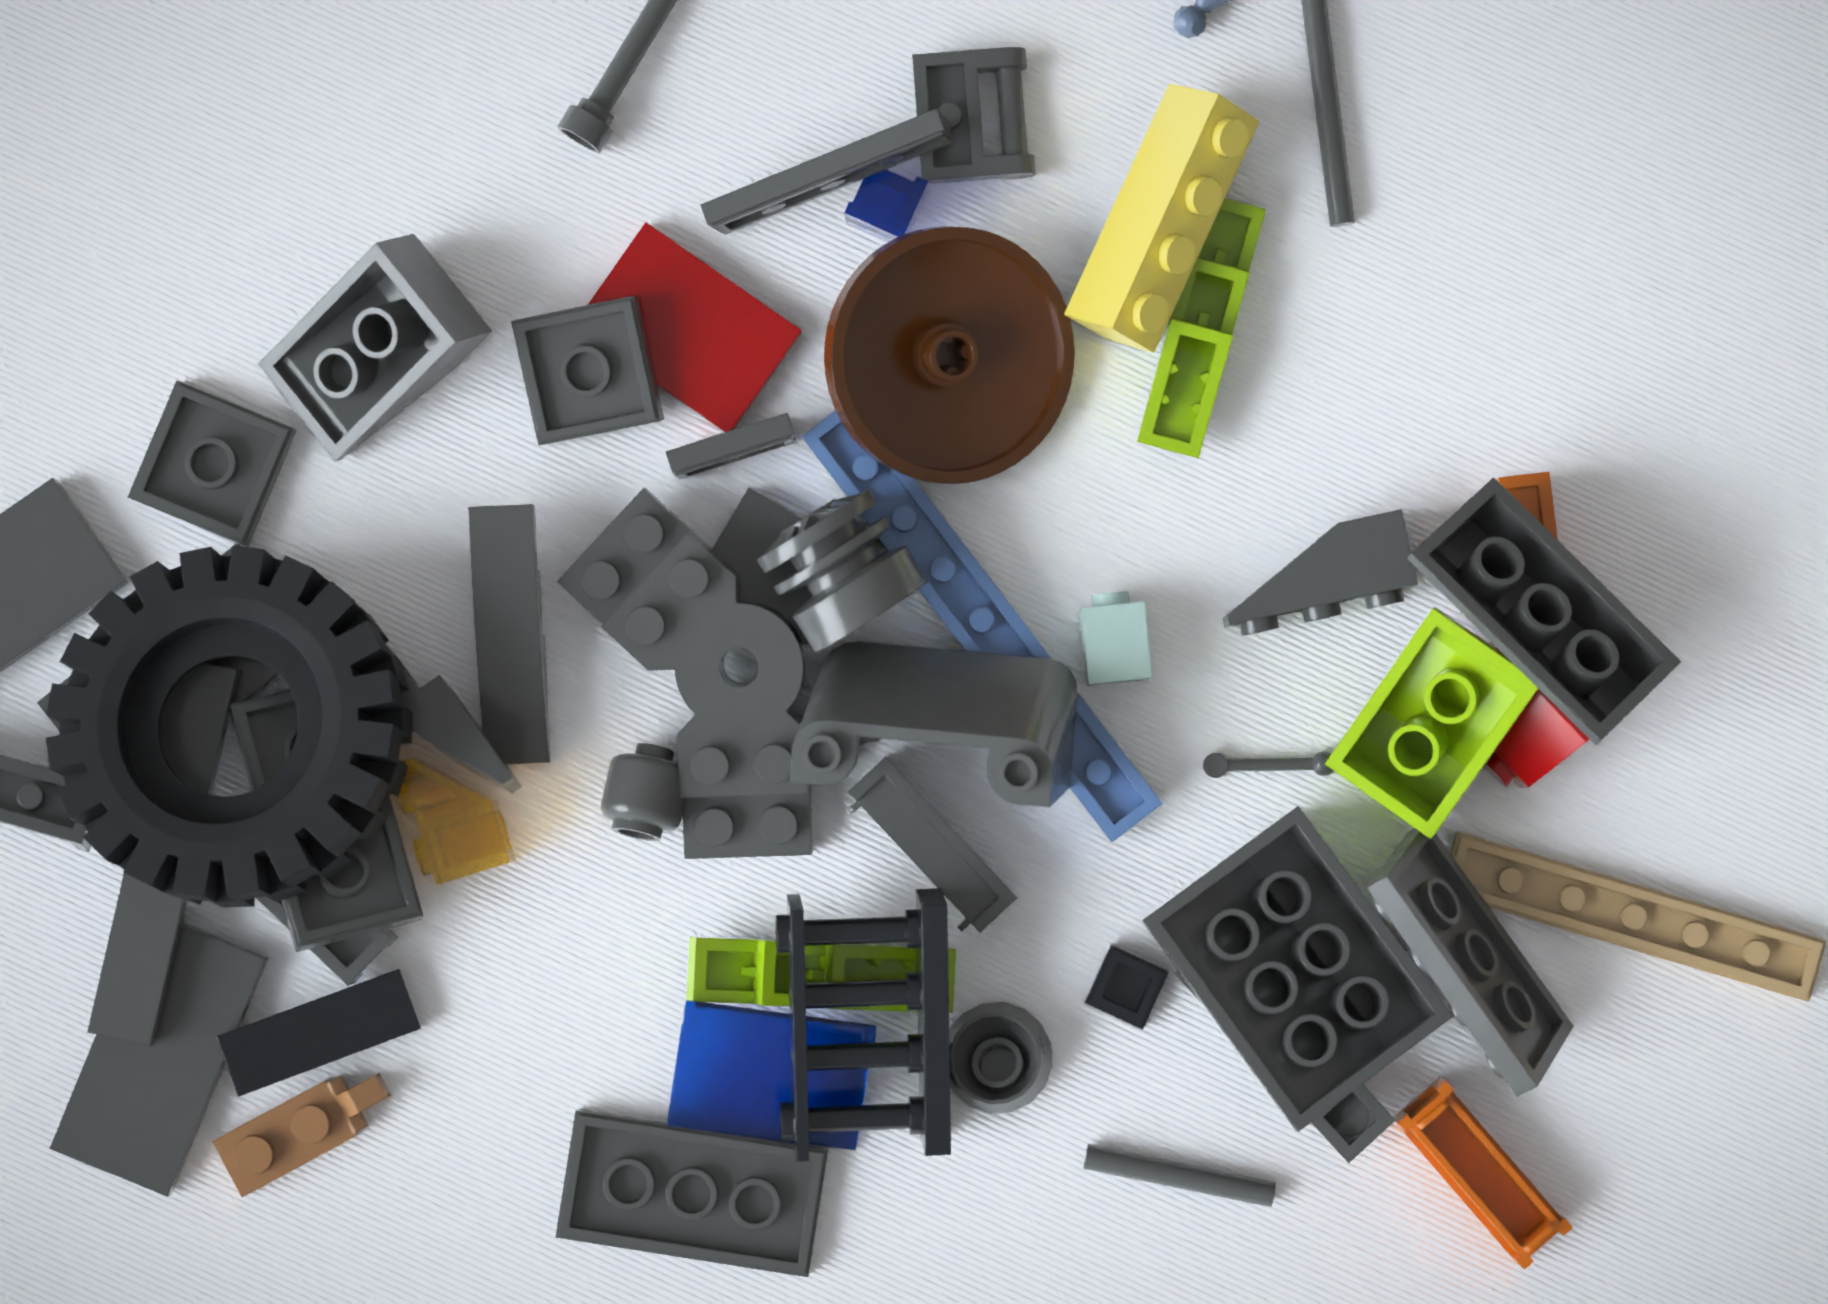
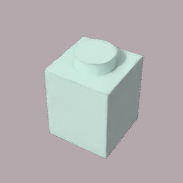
[1078,591,1153,686]

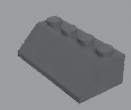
[1407,477,1682,746]

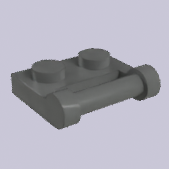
[912,47,1036,185]

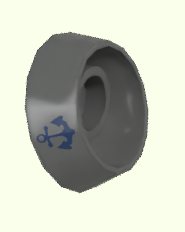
[949,1002,1053,1114]

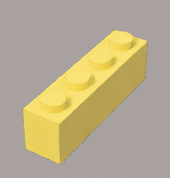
[1064,84,1260,353]

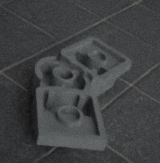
[556,487,813,859]

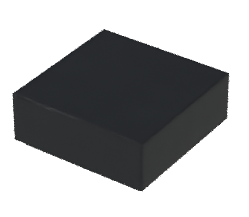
[1084,944,1169,1030]

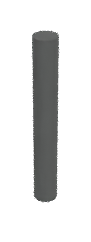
[1083,1144,1276,1207]

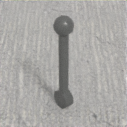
[1203,751,1334,778]

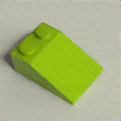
[1325,607,1538,839]

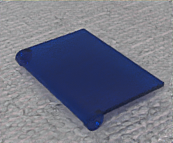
[666,1000,877,1150]

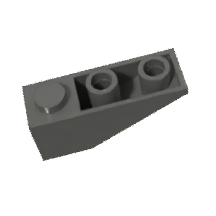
[1222,509,1418,636]

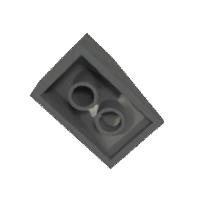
[258,234,492,462]

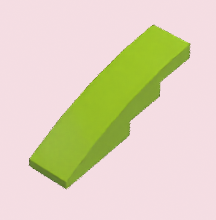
[1137,198,1266,459]
[686,936,956,1013]

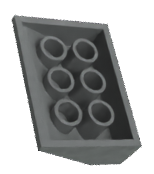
[1142,806,1454,1133]

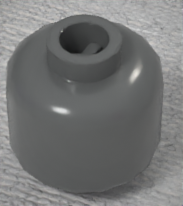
[601,743,686,841]

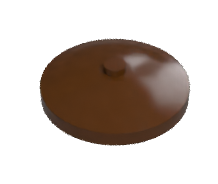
[824,226,1075,484]

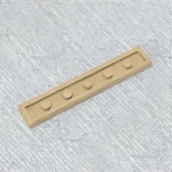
[1450,831,1827,1002]

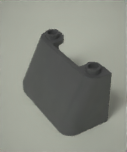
[789,641,1078,807]

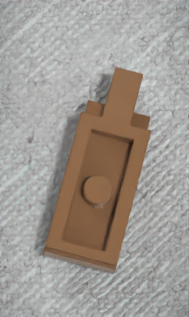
[212,1073,391,1198]

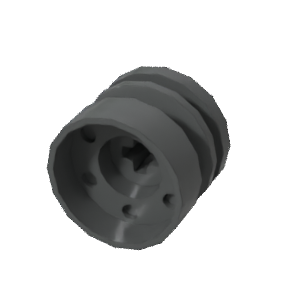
[756,488,928,652]

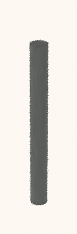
[1301,0,1355,227]

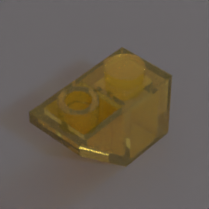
[397,758,517,885]

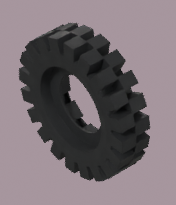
[46,546,412,908]

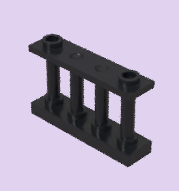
[775,888,951,1162]

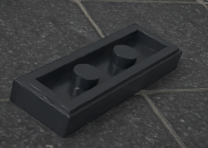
[216,969,421,1097]

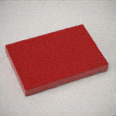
[588,222,802,433]

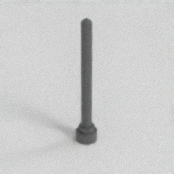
[557,0,678,154]

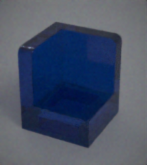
[844,170,929,243]

